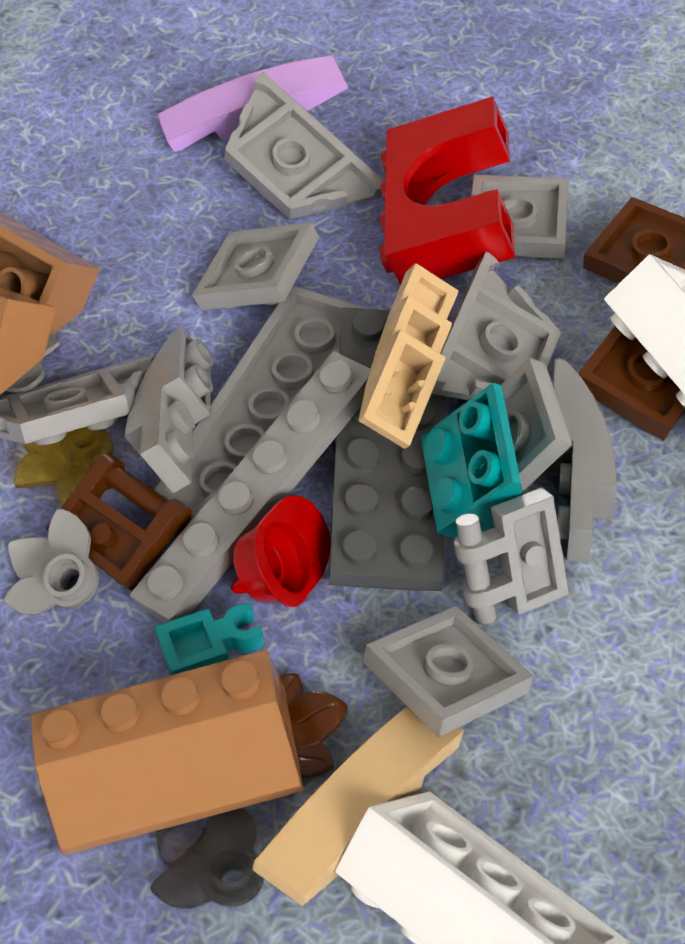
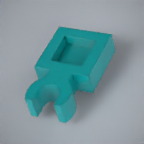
[154,603,265,676]

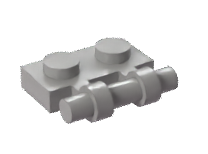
[454,488,569,624]

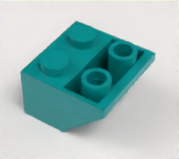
[420,382,522,538]

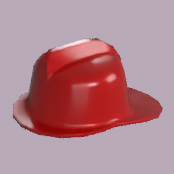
[230,495,331,607]

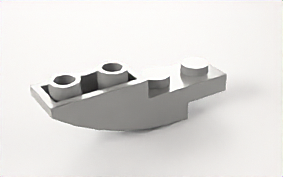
[124,326,214,493]
[549,359,617,562]

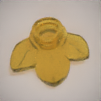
[14,427,114,506]

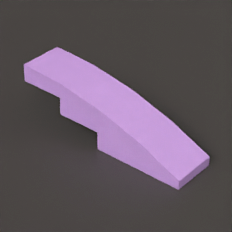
[157,55,349,152]

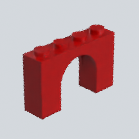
[379,96,515,285]

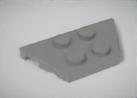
[224,72,384,220]
[431,251,561,400]
[0,355,154,445]

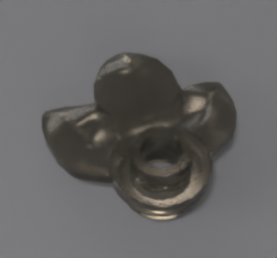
[150,808,264,909]

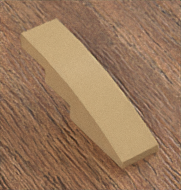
[358,264,459,449]
[252,707,464,906]

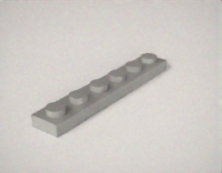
[129,351,371,623]

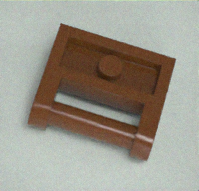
[46,453,192,591]

